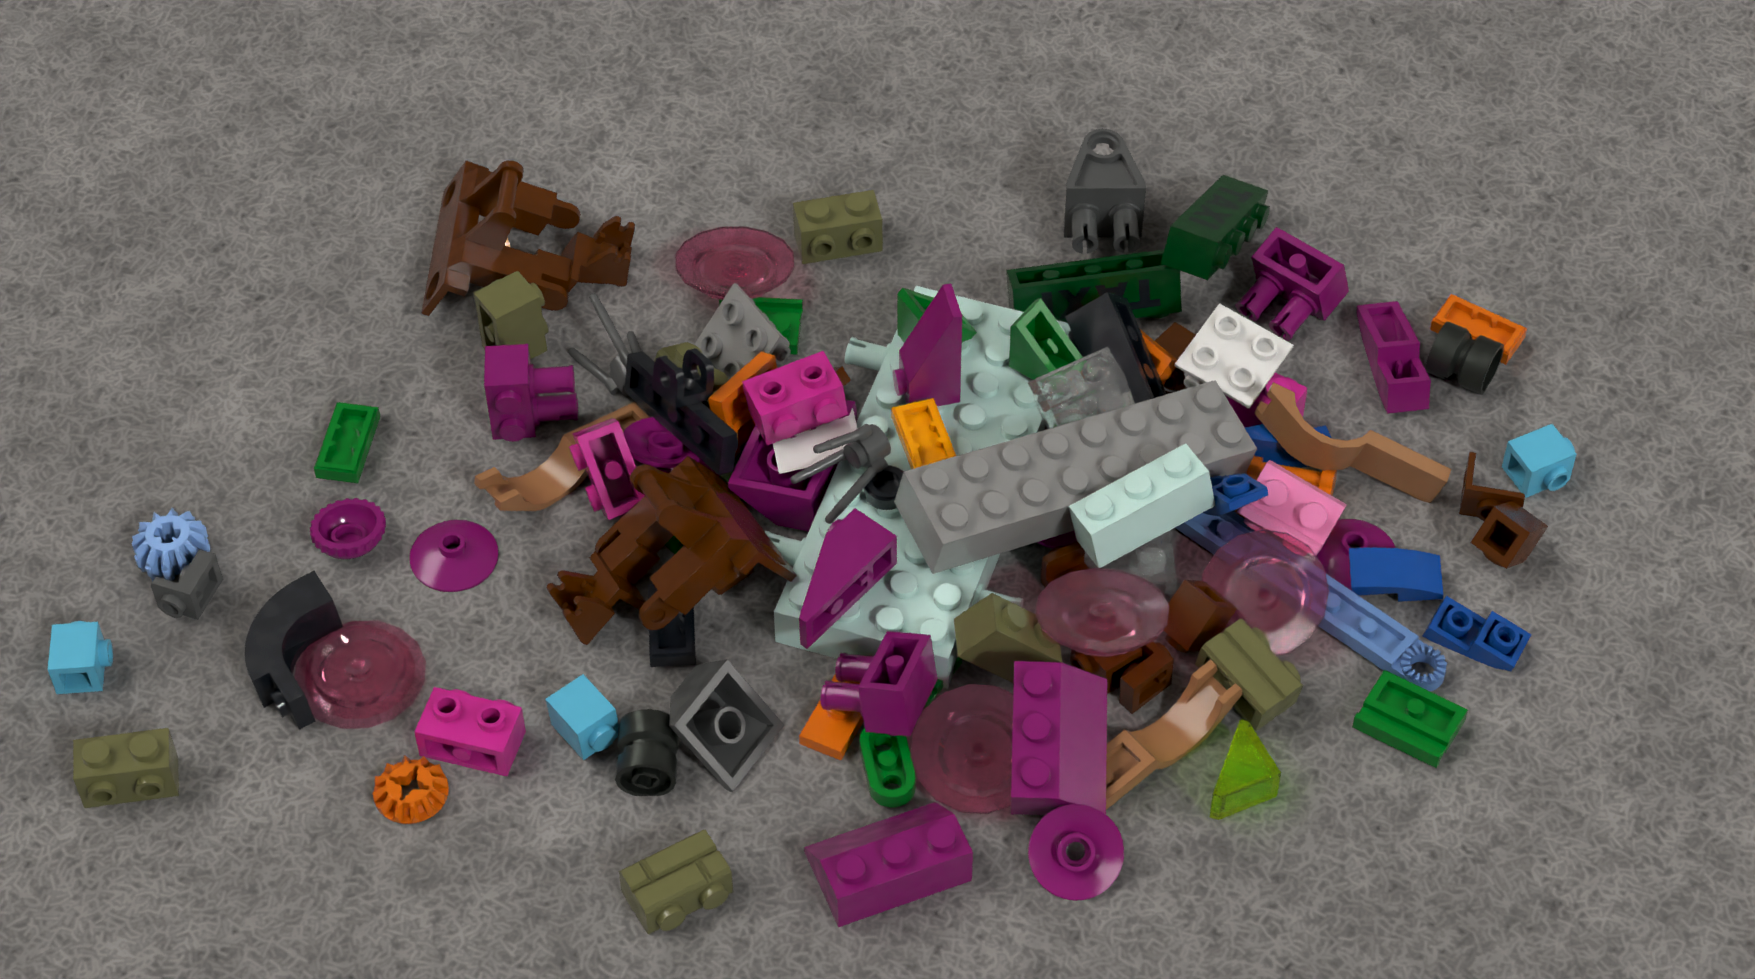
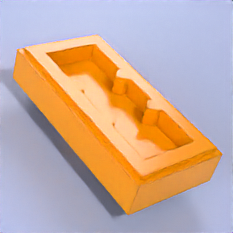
[891,398,956,469]

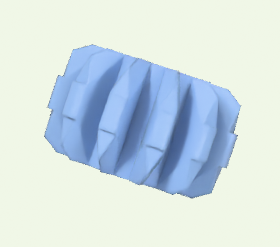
[132,508,210,581]

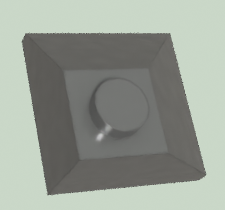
[669,659,784,792]

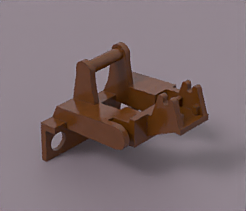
[421,160,635,316]
[546,456,797,646]

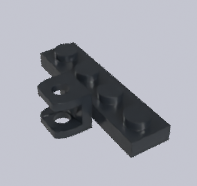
[624,348,738,475]

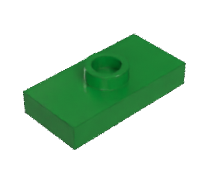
[314,402,381,483]

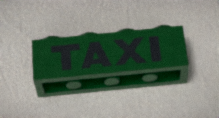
[1161,175,1270,281]
[1006,250,1182,323]

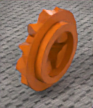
[372,755,449,824]

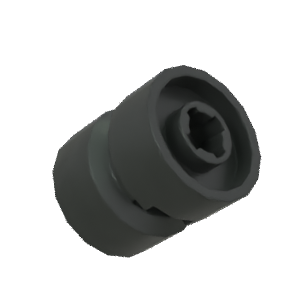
[1425,321,1504,395]
[615,709,679,796]

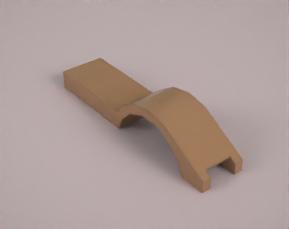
[1254,382,1451,503]
[474,402,650,511]
[1106,659,1242,810]

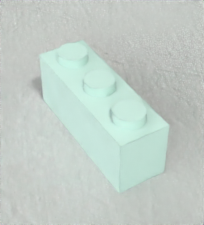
[1069,443,1215,569]

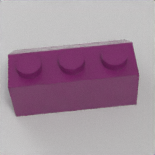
[728,393,858,532]
[1011,661,1107,815]
[804,802,973,927]

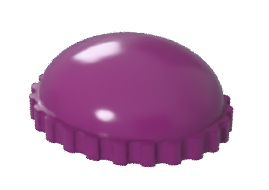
[310,498,386,559]

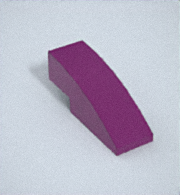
[1356,301,1431,414]

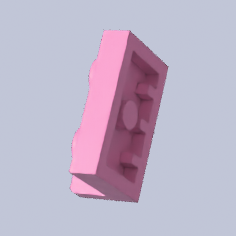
[1237,460,1347,557]

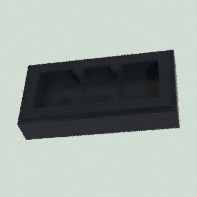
[648,584,696,667]

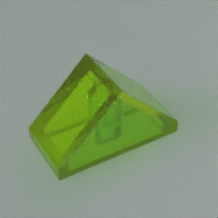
[1209,719,1281,820]

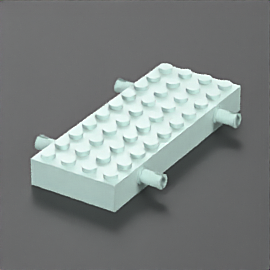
[765,286,1099,689]

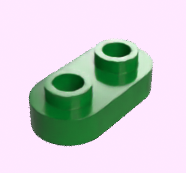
[860,727,916,808]

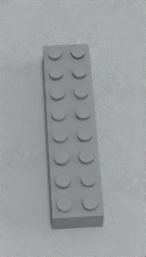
[894,380,1257,574]

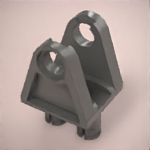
[1064,129,1146,254]

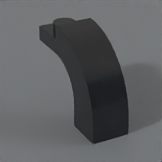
[245,571,343,730]

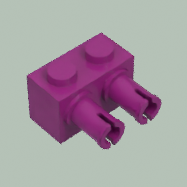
[1235,227,1349,341]
[484,344,579,442]
[821,631,938,736]

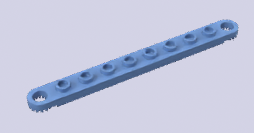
[1175,511,1447,691]

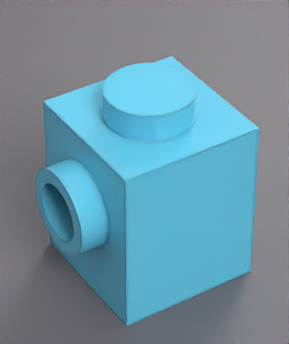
[1502,424,1577,498]
[48,621,113,694]
[545,674,619,760]

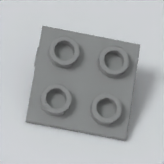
[694,283,791,380]

